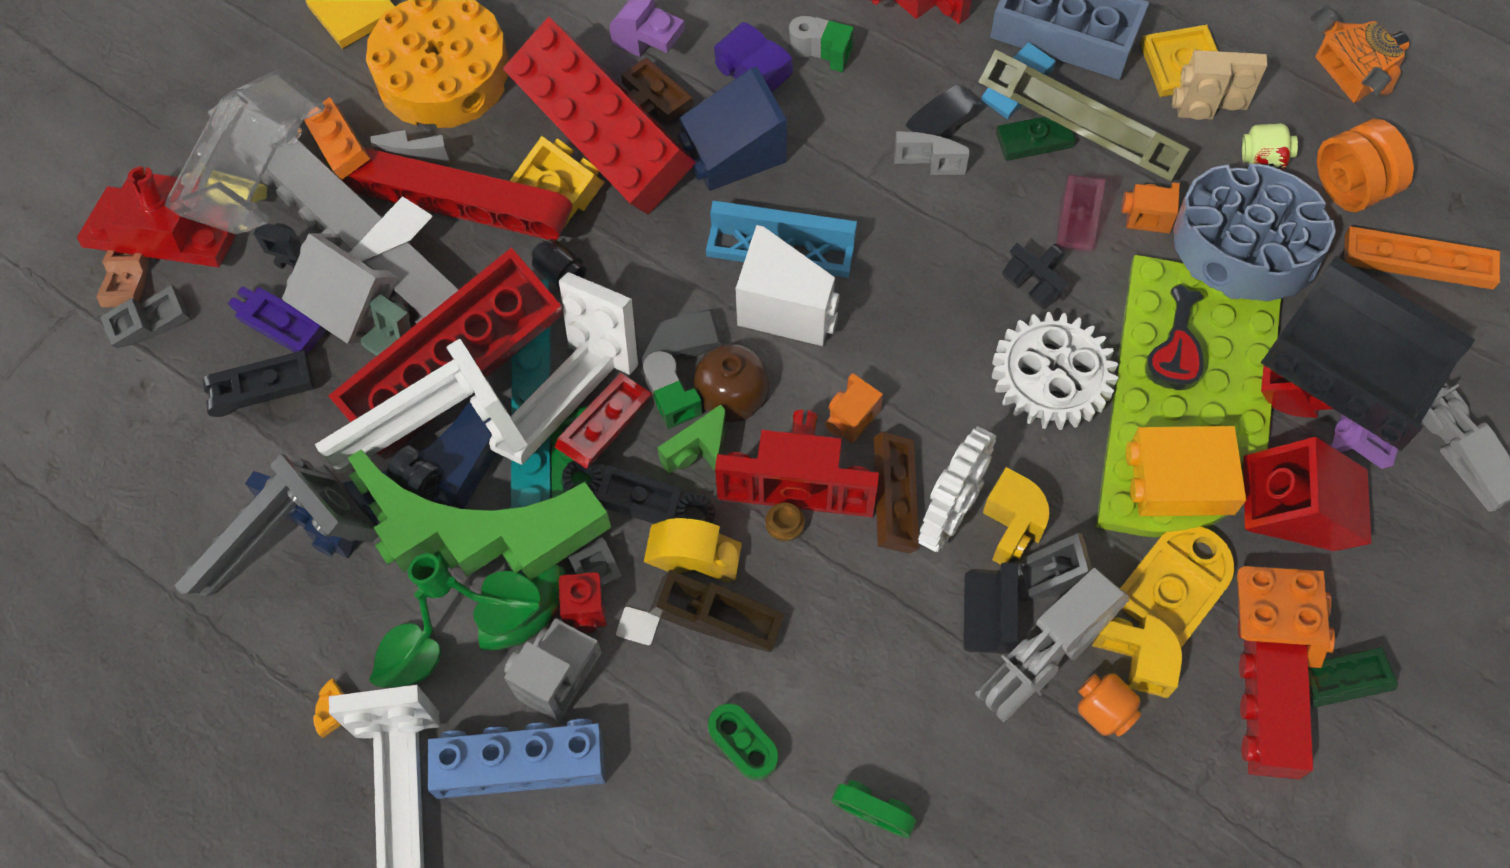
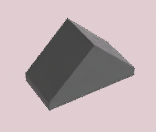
[1013,533,1092,601]

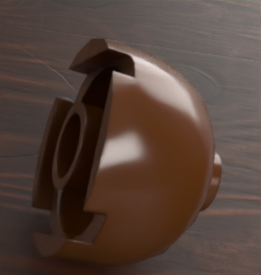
[693,344,769,422]

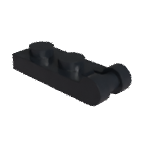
[202,350,314,417]

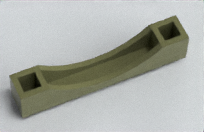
[978,49,1189,181]

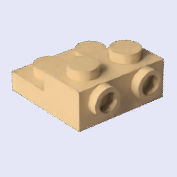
[1172,50,1267,120]

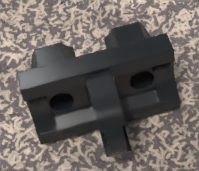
[1002,243,1070,310]

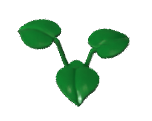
[369,551,542,689]

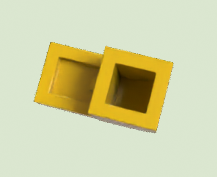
[983,467,1049,565]
[644,518,742,583]
[1092,614,1182,698]

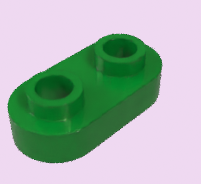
[708,704,778,781]
[831,780,917,838]

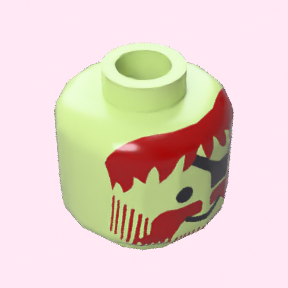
[1242,123,1298,170]

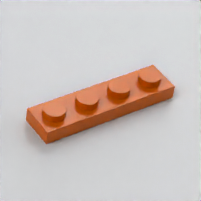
[1343,226,1500,290]

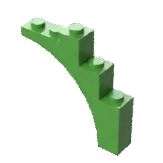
[348,449,611,581]

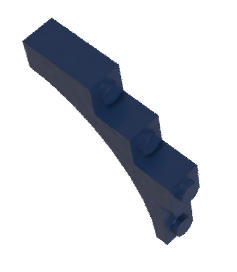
[245,402,497,558]

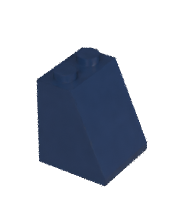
[677,67,787,191]

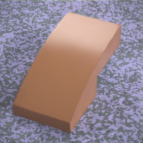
[96,250,149,307]

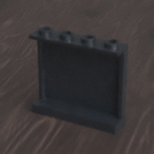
[1261,256,1475,451]

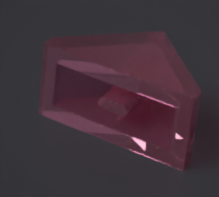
[1056,174,1106,252]

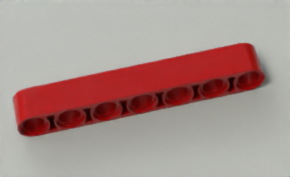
[338,147,573,240]

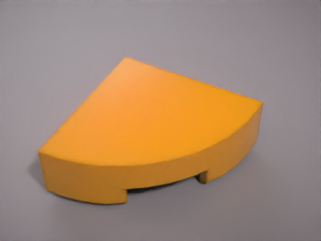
[313,678,345,738]

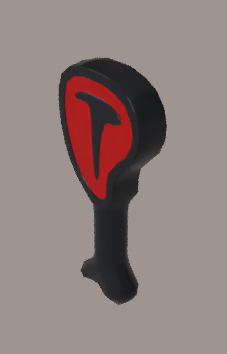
[1145,284,1204,390]

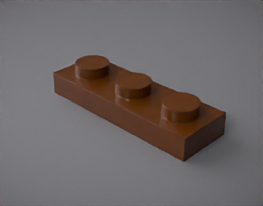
[874,432,920,554]

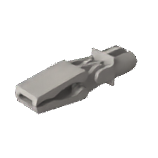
[1422,382,1510,512]
[975,568,1129,723]

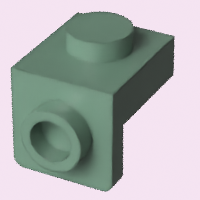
[360,294,411,356]

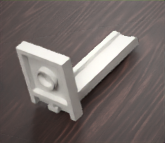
[489,272,638,465]
[315,339,528,474]
[329,685,440,868]

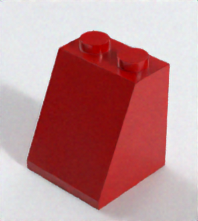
[1243,437,1372,551]

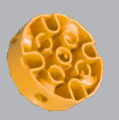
[366,0,510,128]

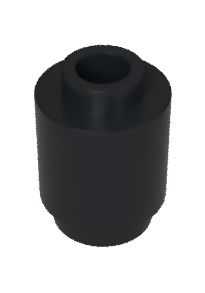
[532,239,587,288]

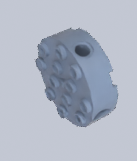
[1173,163,1336,301]

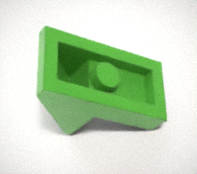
[657,405,726,474]

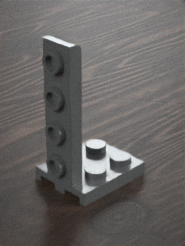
[174,454,378,596]

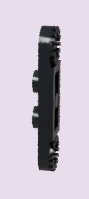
[561,460,715,524]

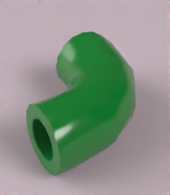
[478,565,566,651]

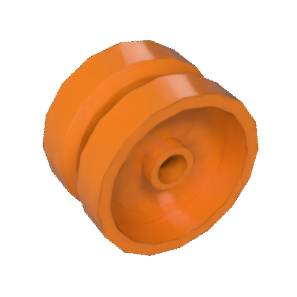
[1317,118,1414,213]

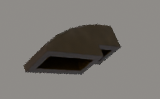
[649,570,785,652]

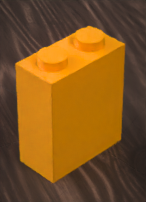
[1126,426,1246,516]

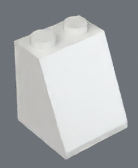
[736,225,840,346]

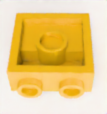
[510,136,604,229]

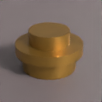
[765,503,805,542]

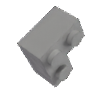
[504,618,602,723]

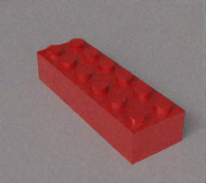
[502,17,696,215]
[328,247,564,460]

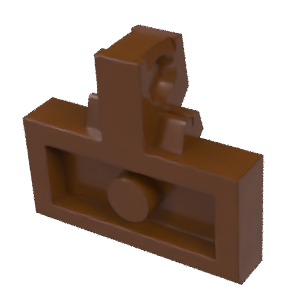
[621,57,693,123]

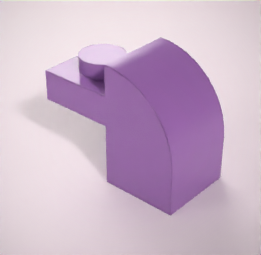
[610,0,685,57]

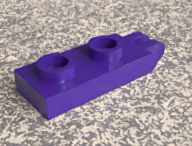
[228,286,327,354]

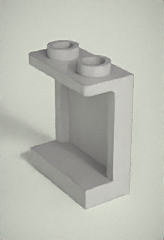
[282,233,398,344]

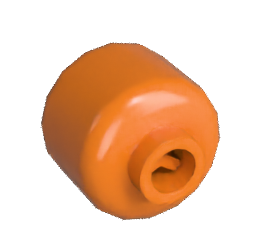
[1077,673,1142,737]

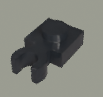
[253,221,302,269]

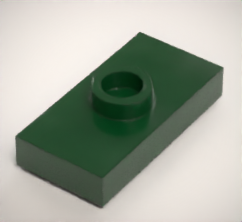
[996,116,1075,161]
[1308,647,1398,708]

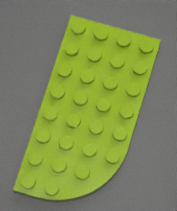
[1095,255,1281,537]

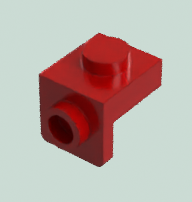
[559,572,607,633]

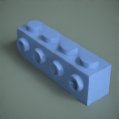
[428,719,605,799]

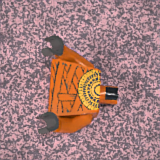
[1310,5,1409,103]

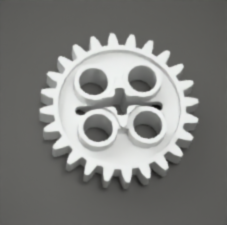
[992,312,1118,430]
[918,426,996,552]

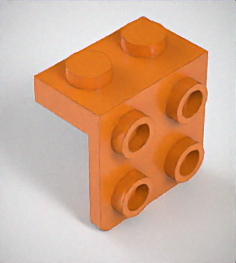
[1237,566,1335,668]

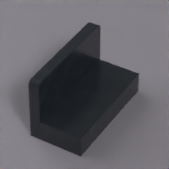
[963,563,1018,654]

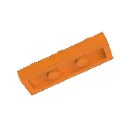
[302,97,370,180]

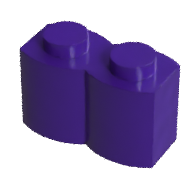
[714,22,793,92]

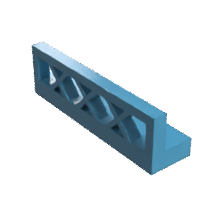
[706,201,857,278]

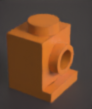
[1121,182,1180,233]
[825,373,883,443]

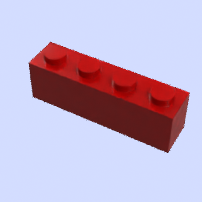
[1238,620,1313,780]

